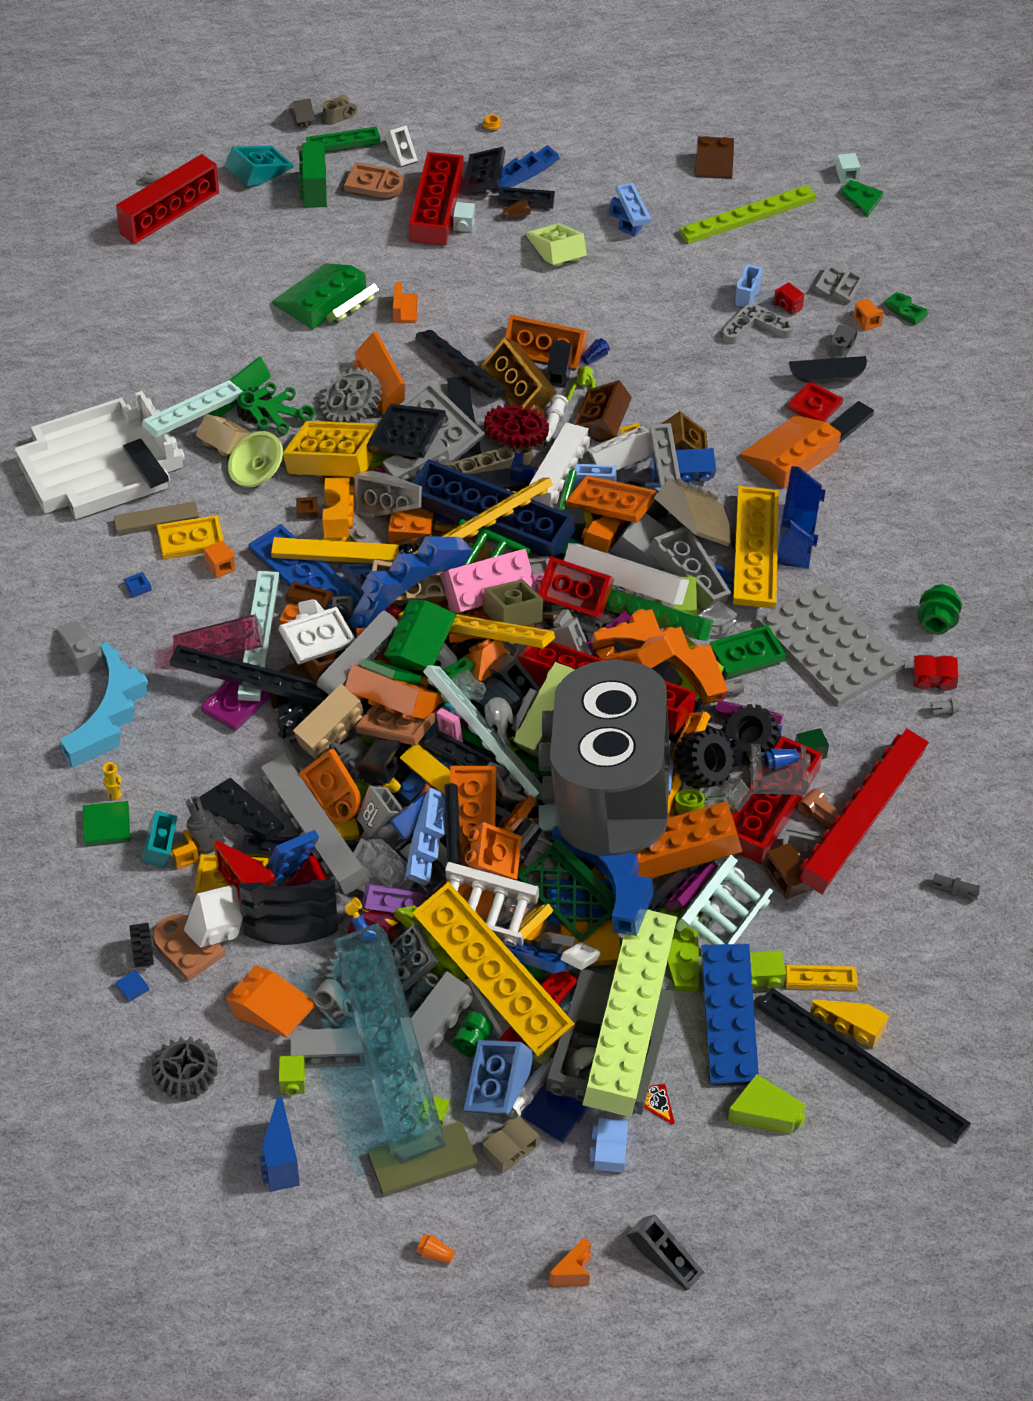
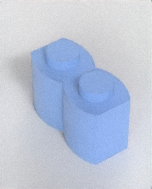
[735,264,762,307]
[590,1118,628,1173]

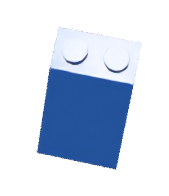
[259,1096,300,1192]

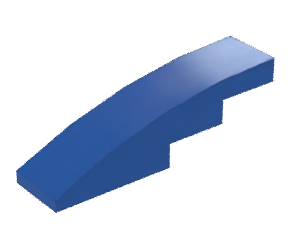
[497,145,560,190]

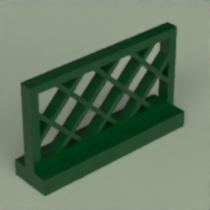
[517,838,616,942]

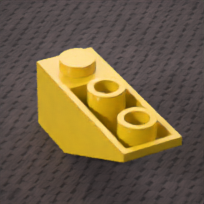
[810,999,889,1049]

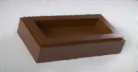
[285,581,333,611]

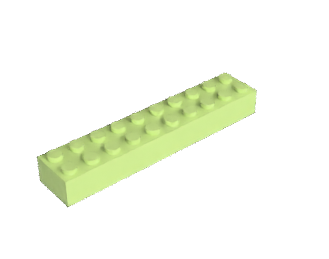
[583,910,677,1117]

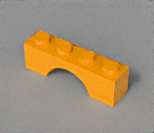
[322,477,355,538]

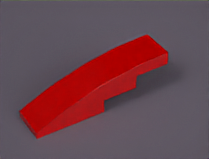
[499,971,578,1046]

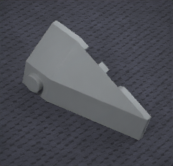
[354,471,422,518]

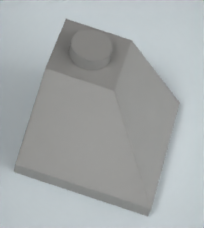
[487,762,539,807]

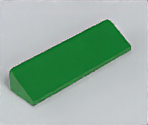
[207,356,271,417]

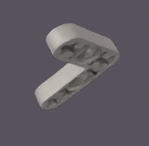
[722,304,794,344]

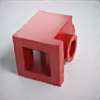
[773,282,805,315]

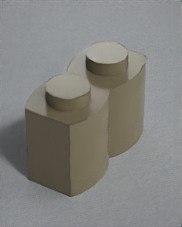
[482,1116,540,1173]

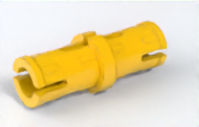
[103,762,122,801]

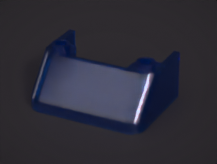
[777,466,826,569]

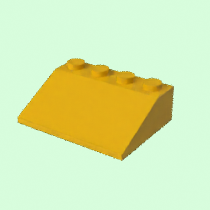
[283,421,378,478]

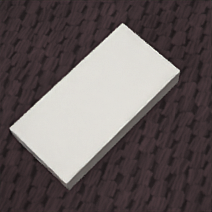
[560,942,601,970]

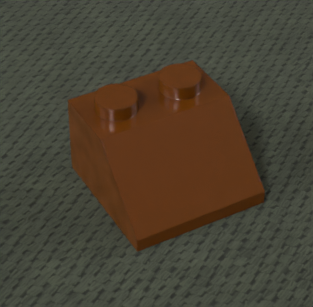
[696,136,734,179]

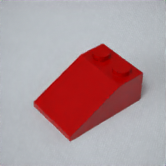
[538,556,615,620]
[214,840,276,903]

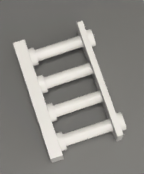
[445,862,539,947]

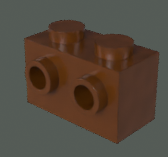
[762,843,810,900]

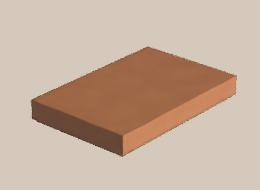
[355,705,436,746]

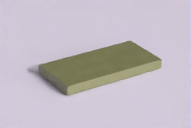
[368,1121,478,1197]

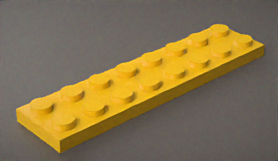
[733,486,779,609]
[412,882,575,1057]

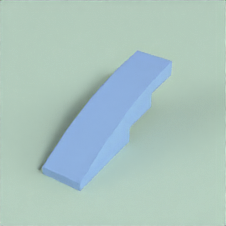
[405,788,446,886]

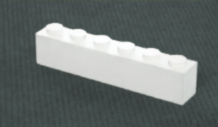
[529,423,590,507]
[564,543,689,607]

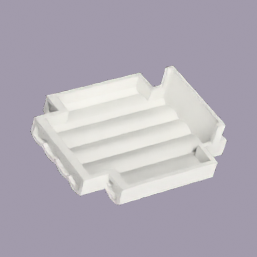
[15,391,185,519]

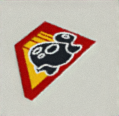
[644,1084,675,1124]

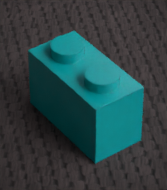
[141,810,178,868]

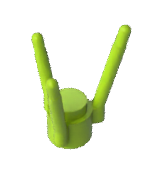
[566,366,595,406]

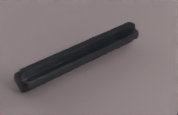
[444,783,461,865]

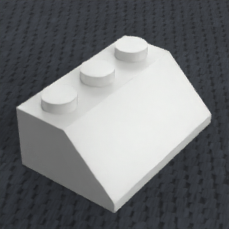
[587,426,654,470]

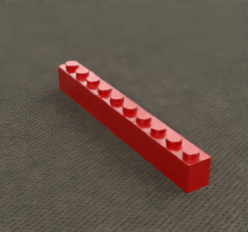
[799,728,929,895]

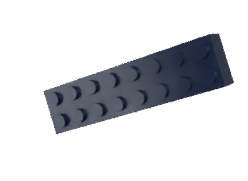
[412,459,575,558]

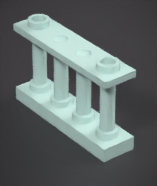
[675,855,773,945]

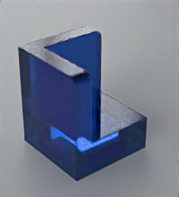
[511,452,539,484]

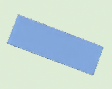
[615,183,651,227]

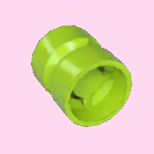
[675,789,705,816]

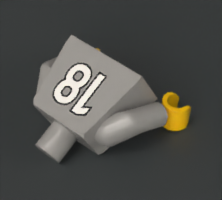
[357,778,403,841]

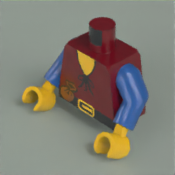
[345,885,403,948]

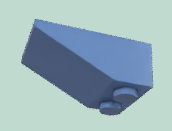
[464,1040,534,1115]

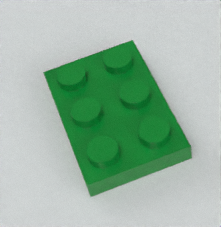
[709,625,786,678]

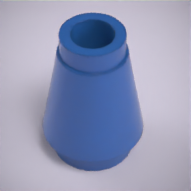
[764,749,799,771]

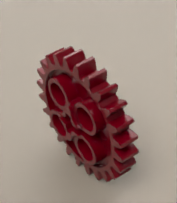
[484,403,549,449]

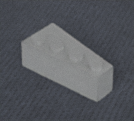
[647,526,731,612]

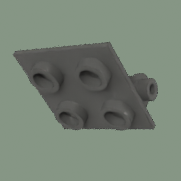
[329,735,370,783]

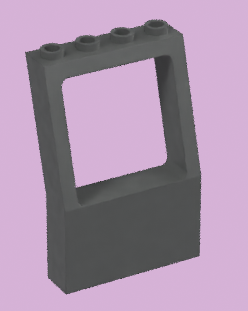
[546,969,674,1115]

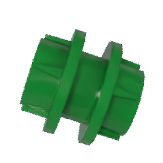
[917,584,962,635]

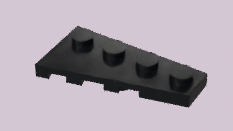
[199,778,285,841]

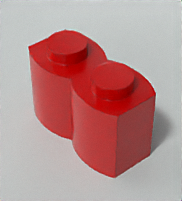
[912,655,958,690]

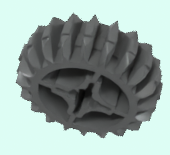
[151,1036,218,1100]

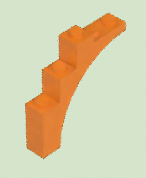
[591,609,728,705]

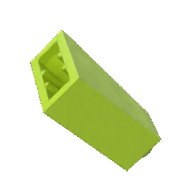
[728,1074,807,1135]

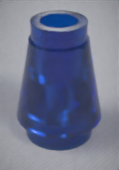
[581,338,610,365]

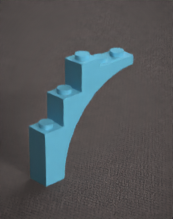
[60,642,148,768]

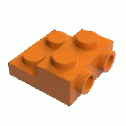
[465,822,522,880]

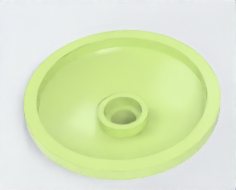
[228,431,283,487]

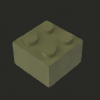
[483,579,543,626]

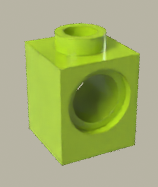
[279,1055,305,1096]

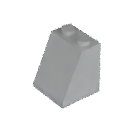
[609,513,670,571]

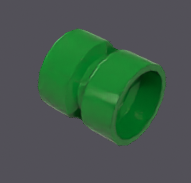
[451,1011,494,1058]

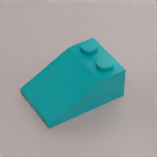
[225,145,294,187]

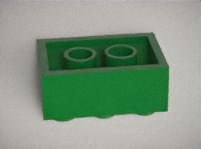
[384,600,456,671]

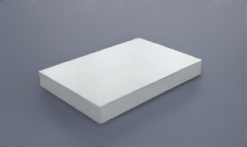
[278,607,355,665]

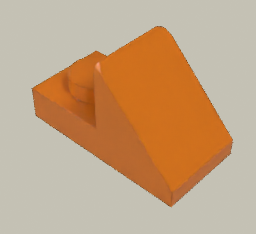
[549,1237,591,1287]

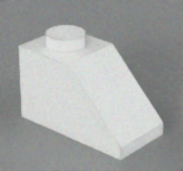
[384,125,418,166]

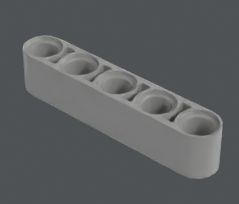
[317,611,399,695]

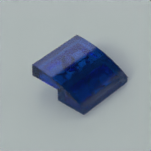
[521,1082,589,1143]

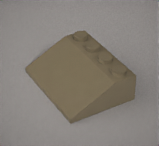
[654,478,735,549]

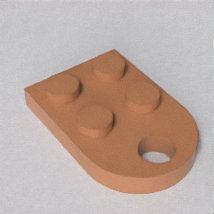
[344,162,403,198]
[154,914,226,982]

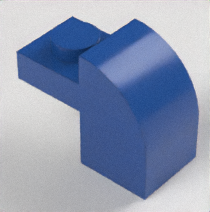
[610,197,642,236]

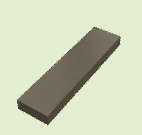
[114,501,199,535]

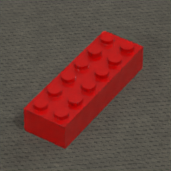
[409,152,464,245]
[116,154,219,244]
[732,736,823,864]

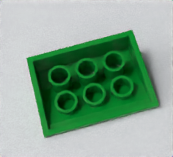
[272,263,367,330]

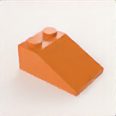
[388,507,435,544]
[226,965,316,1038]

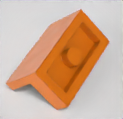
[393,282,418,323]

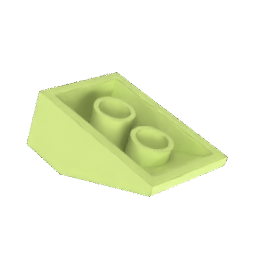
[526,223,587,266]

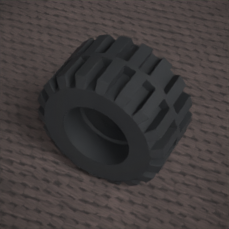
[722,704,781,765]
[674,729,734,789]

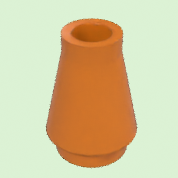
[416,1234,455,1265]

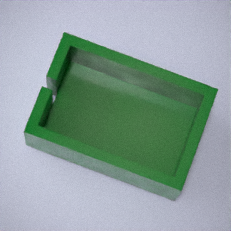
[299,142,327,208]

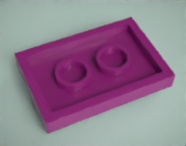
[201,681,271,731]

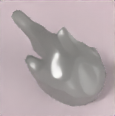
[484,697,514,744]

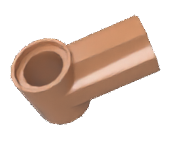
[797,789,843,830]

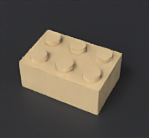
[293,684,365,760]

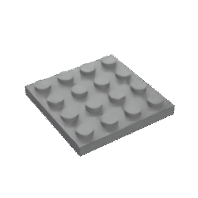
[376,380,485,464]

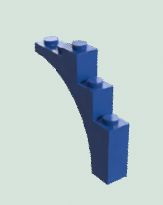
[348,536,473,631]
[552,826,653,936]

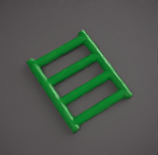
[442,519,530,572]

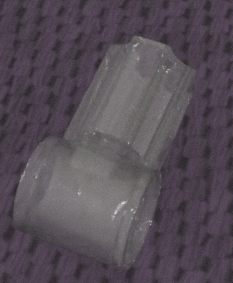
[450,669,486,702]

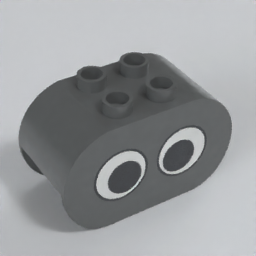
[539,660,670,856]

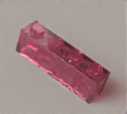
[173,614,263,657]

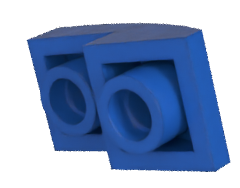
[390,792,427,840]

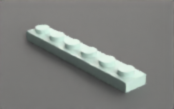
[142,380,243,437]

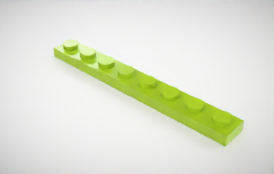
[679,185,817,244]

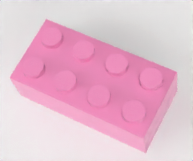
[440,549,537,614]

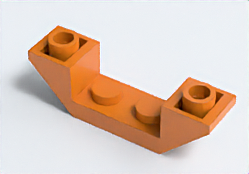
[595,635,675,668]

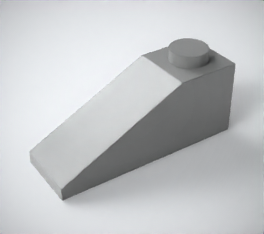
[56,621,100,675]

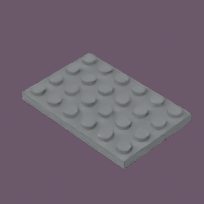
[757,583,905,707]

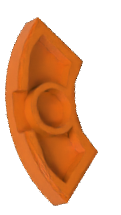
[498,795,537,833]

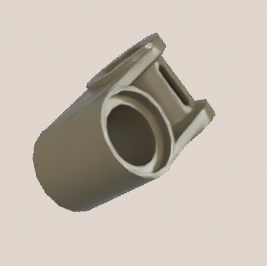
[323,95,357,125]

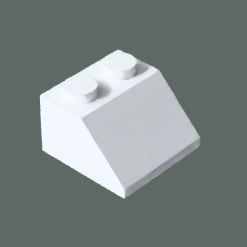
[184,885,243,948]

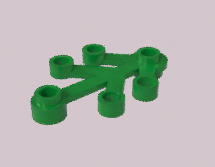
[237,382,315,436]

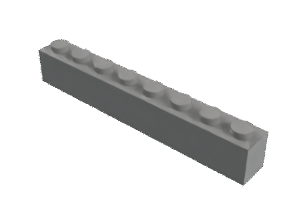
[261,753,369,896]

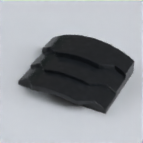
[239,879,338,945]

